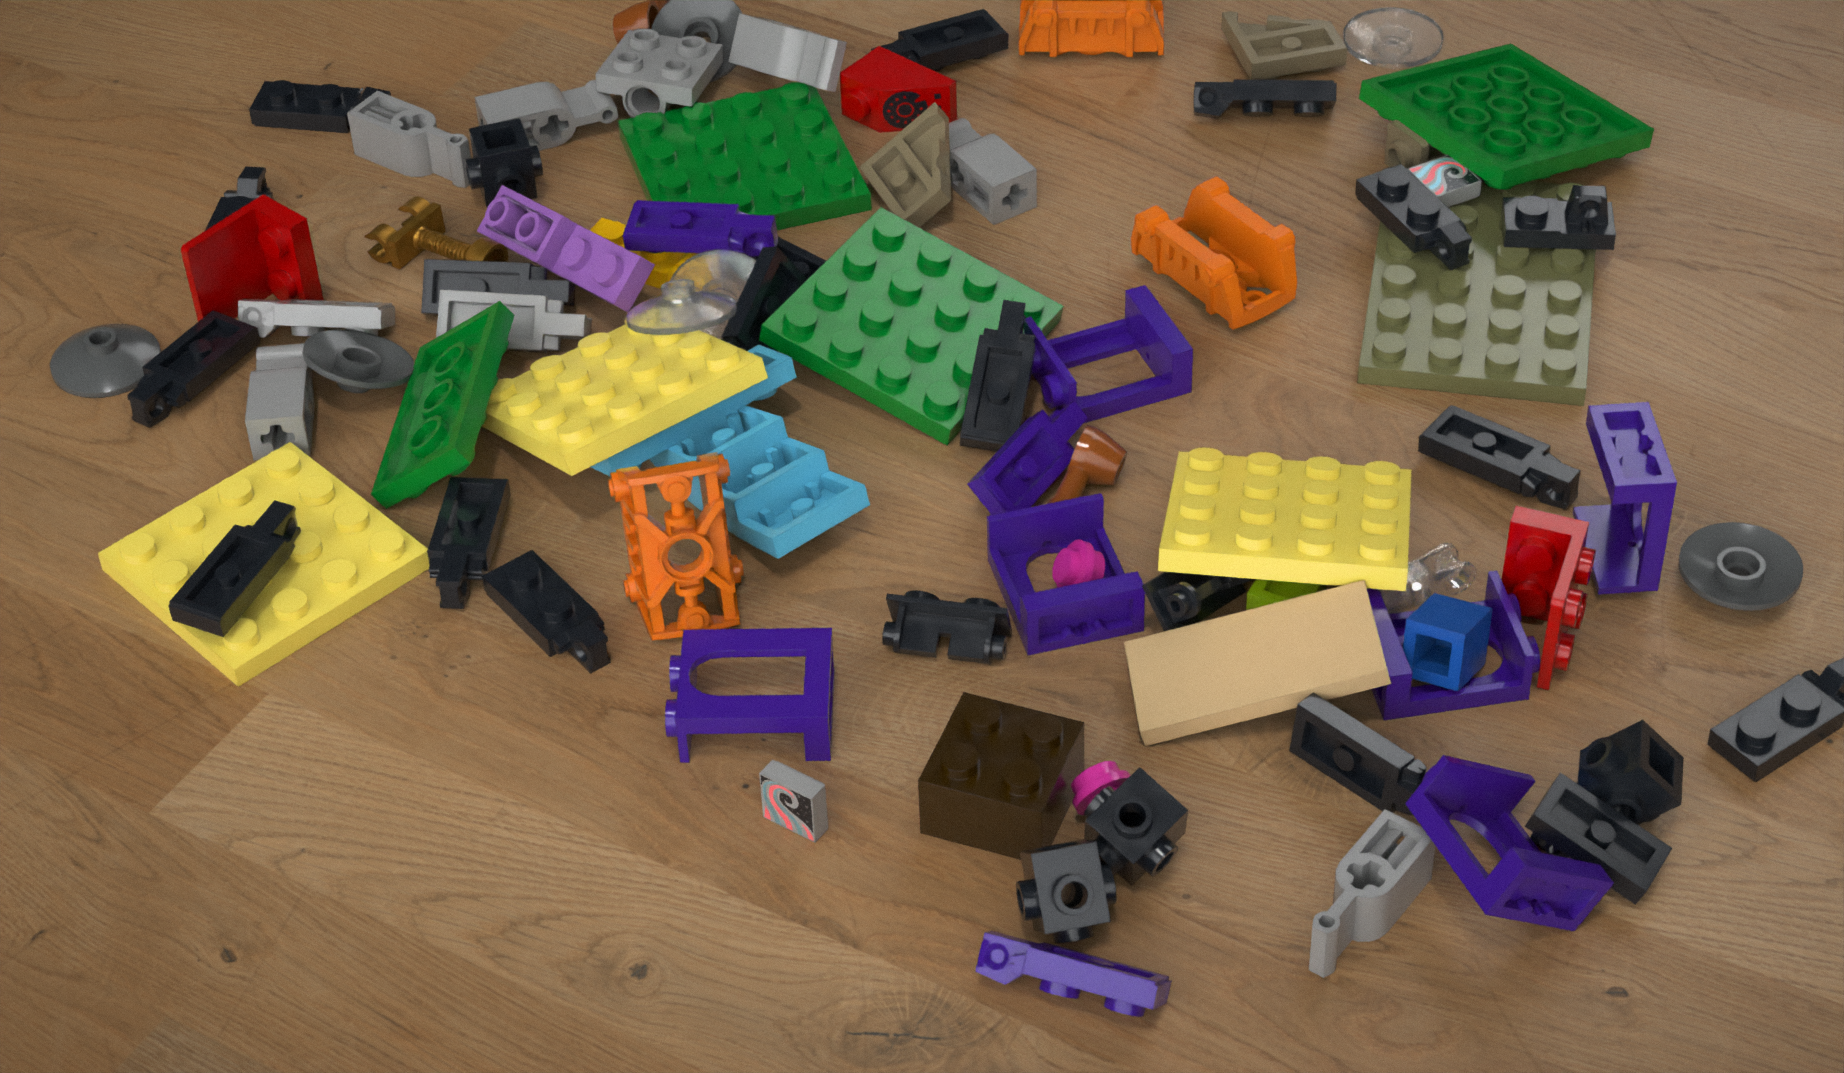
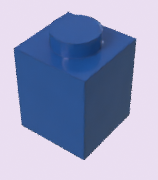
[1403,593,1493,691]

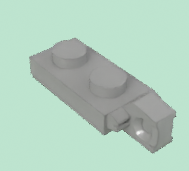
[436,290,592,353]
[238,299,395,338]

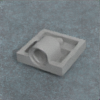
[596,29,723,118]

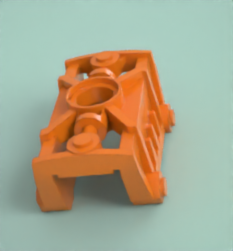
[1019,0,1164,57]
[1131,176,1297,330]
[608,452,744,641]

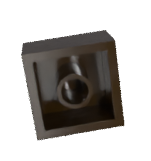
[918,692,1084,860]

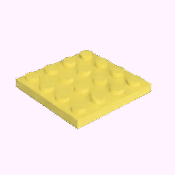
[482,310,768,476]
[98,442,430,687]
[1158,447,1412,591]

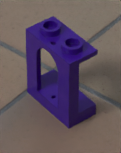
[1024,285,1193,424]
[1572,402,1677,595]
[987,493,1145,656]
[1367,570,1540,721]
[665,628,835,763]
[1405,755,1614,931]

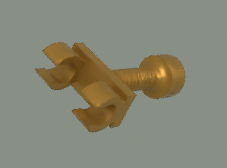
[364,196,509,269]

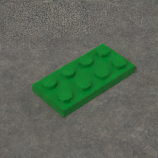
[371,301,515,509]

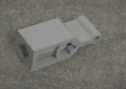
[728,13,847,92]
[474,80,618,151]
[347,91,471,188]
[949,118,1037,225]
[245,343,314,461]
[1309,809,1435,978]

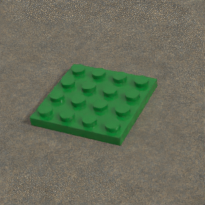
[1359,43,1654,190]
[618,82,872,230]
[759,207,1064,445]

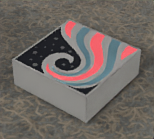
[1407,155,1482,207]
[759,759,828,843]

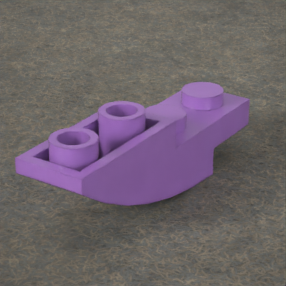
[477,185,655,313]

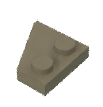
[1221,11,1347,80]
[859,102,951,228]

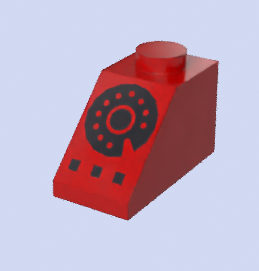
[840,46,957,133]

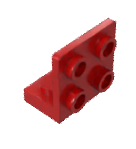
[181,194,324,322]
[1501,506,1596,690]

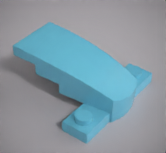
[591,345,870,559]

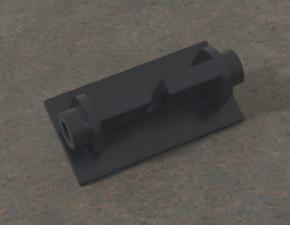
[1142,572,1251,631]
[882,590,1012,665]

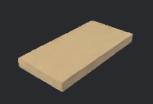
[1124,580,1391,746]

